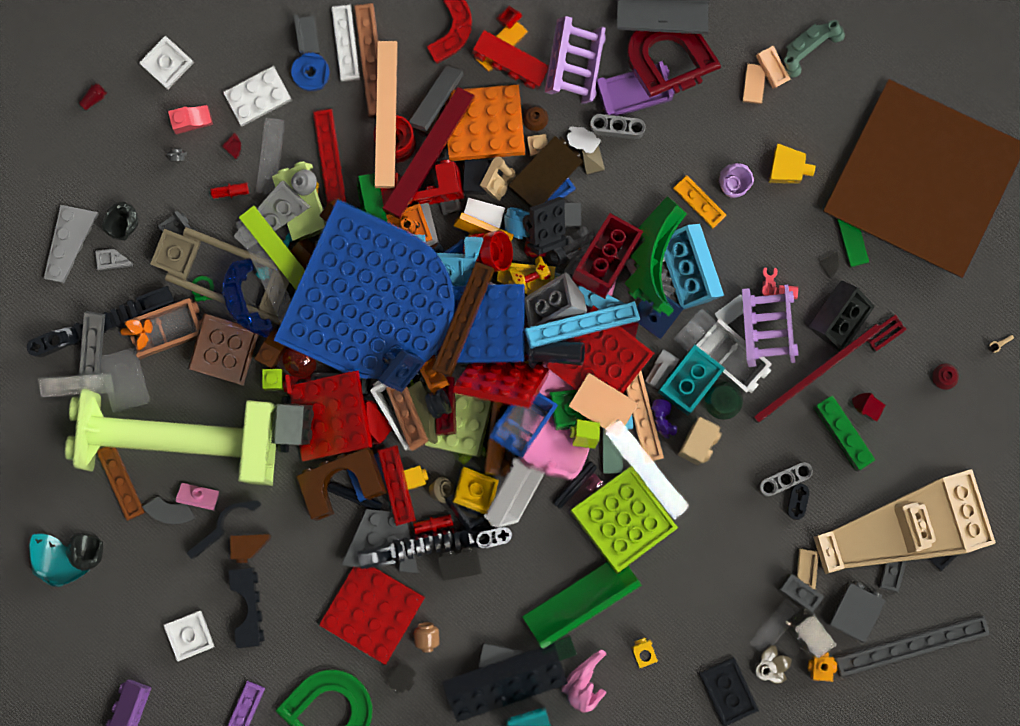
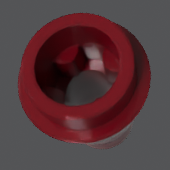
[79,83,107,110]

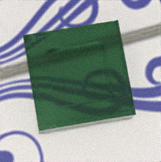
[553,636,577,661]

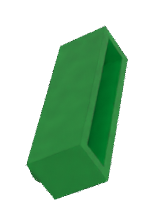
[813,395,876,472]

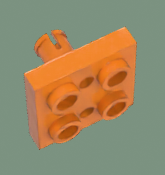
[386,203,433,242]

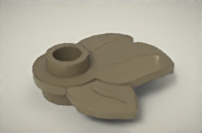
[755,645,792,684]

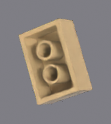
[678,417,721,466]

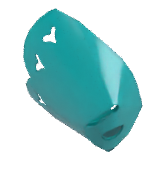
[30,534,90,587]

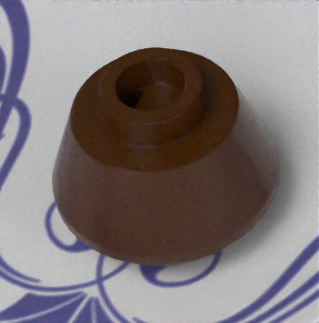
[523,106,548,131]

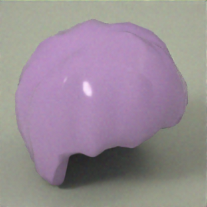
[719,163,754,198]

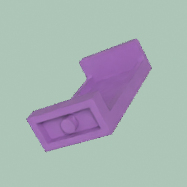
[596,61,675,116]

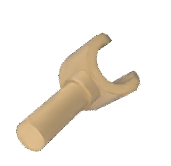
[989,335,1014,353]

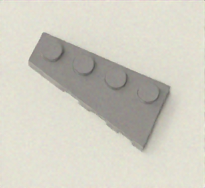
[44,205,99,283]

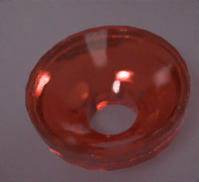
[283,348,316,378]

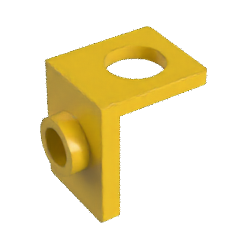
[631,638,658,668]

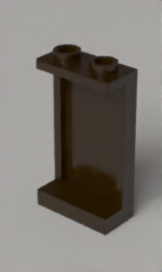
[509,136,583,208]

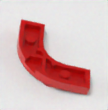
[427,0,472,64]

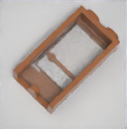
[125,298,202,359]

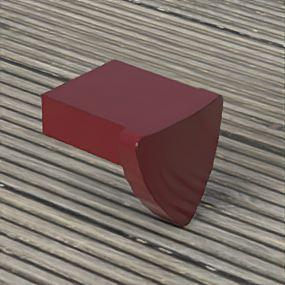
[852,393,886,422]

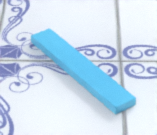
[524,301,640,348]

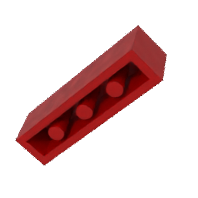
[472,30,549,90]

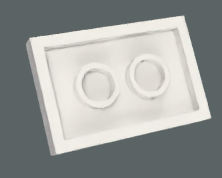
[223,66,291,126]

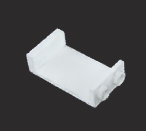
[370,381,410,450]

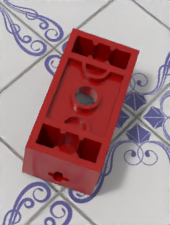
[381,160,465,207]

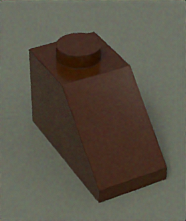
[255,328,287,369]
[230,534,271,563]

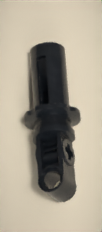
[524,335,585,368]

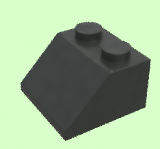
[271,403,314,445]

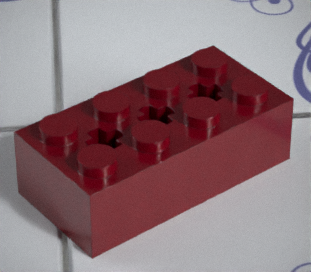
[572,213,643,299]

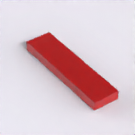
[378,445,416,526]

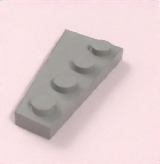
[234,181,311,249]

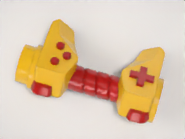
[508,256,551,288]

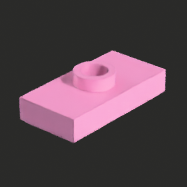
[176,483,219,510]

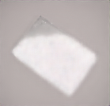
[101,347,151,413]

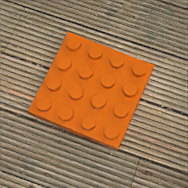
[445,85,525,161]

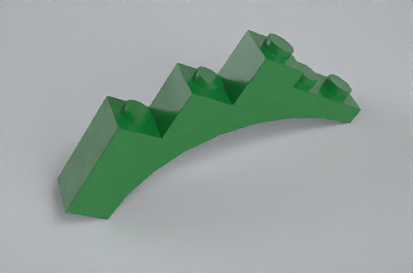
[624,196,687,316]

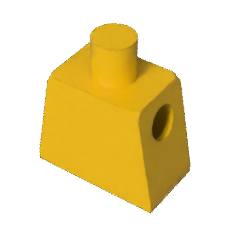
[769,144,815,183]

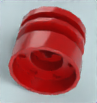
[373,115,416,163]
[463,231,513,272]

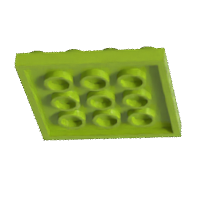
[570,466,678,573]

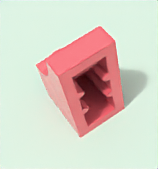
[168,105,213,134]

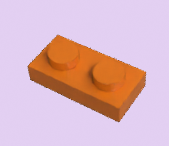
[420,355,449,393]

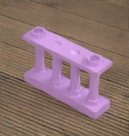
[545,16,606,104]
[742,285,798,367]

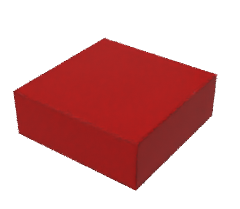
[497,6,522,29]

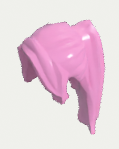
[562,650,606,713]

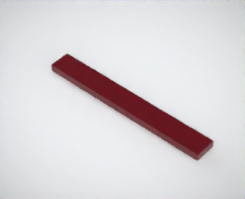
[383,87,475,219]
[753,324,881,423]

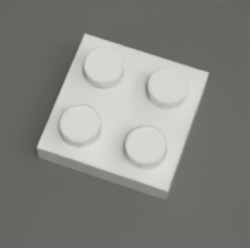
[140,36,194,89]
[164,611,215,661]

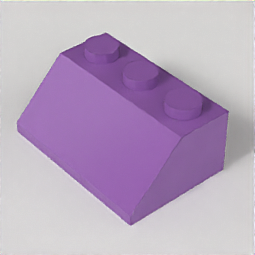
[106,680,152,726]

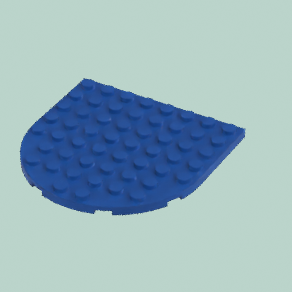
[274,199,454,379]

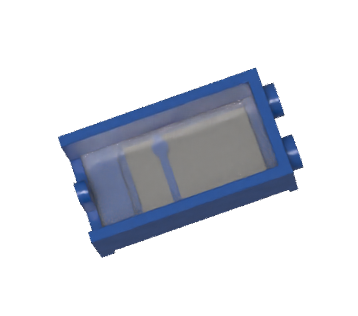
[490,393,558,458]

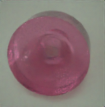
[586,473,605,493]

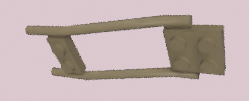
[150,227,290,325]

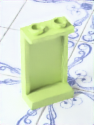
[272,161,326,242]

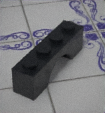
[229,568,265,649]

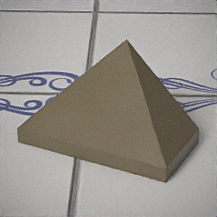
[580,134,605,175]

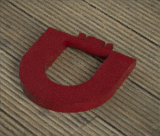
[628,31,721,98]

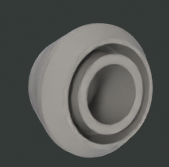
[291,169,317,196]

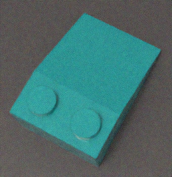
[657,345,725,416]
[507,707,551,726]

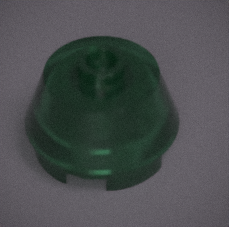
[705,382,743,420]

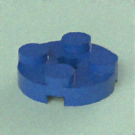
[291,53,330,91]

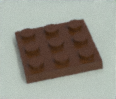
[188,314,259,386]

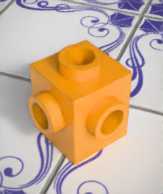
[808,652,837,681]

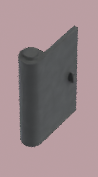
[617,0,709,34]

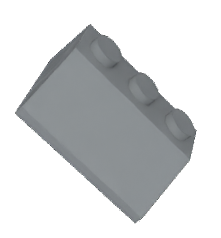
[525,273,587,328]

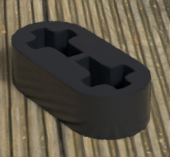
[787,484,810,520]

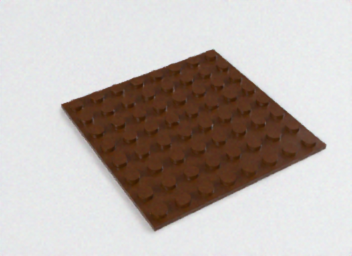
[823,79,1020,278]

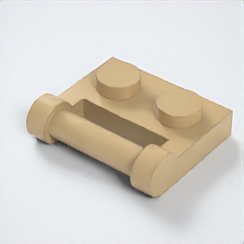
[480,157,516,201]

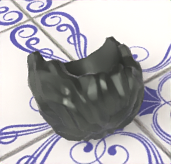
[101,202,139,241]
[66,534,103,571]

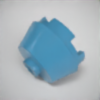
[504,207,530,239]

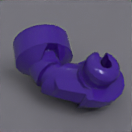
[651,399,677,439]

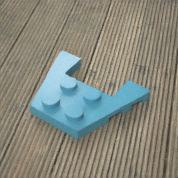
[414,234,483,286]

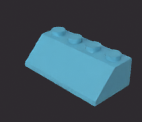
[664,224,724,310]

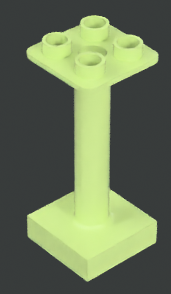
[66,389,276,486]

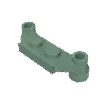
[784,20,845,77]

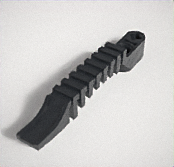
[27,286,175,358]
[357,524,512,569]

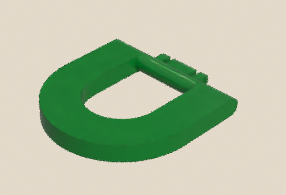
[275,670,373,726]

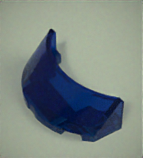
[222,259,273,337]

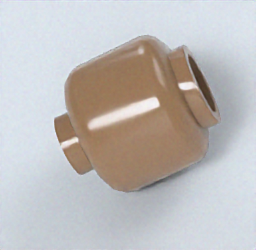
[414,622,440,653]

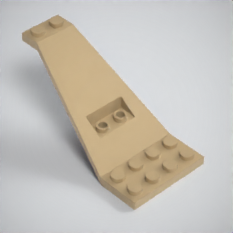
[814,469,995,574]

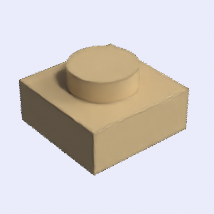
[527,134,548,157]

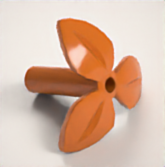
[121,319,153,351]

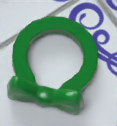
[192,276,214,302]

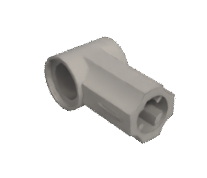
[645,349,680,390]

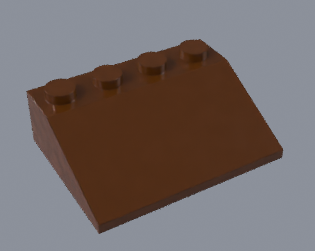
[485,401,521,477]

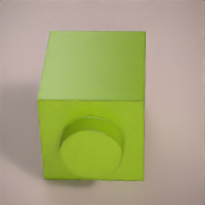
[262,369,284,391]
[570,420,600,449]

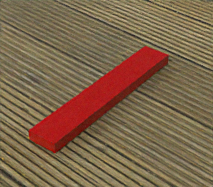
[313,109,347,205]

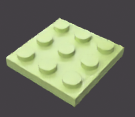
[425,393,494,457]

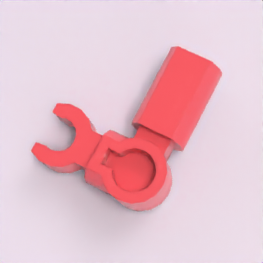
[761,268,798,299]

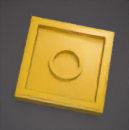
[453,467,499,514]

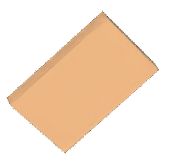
[569,373,639,437]

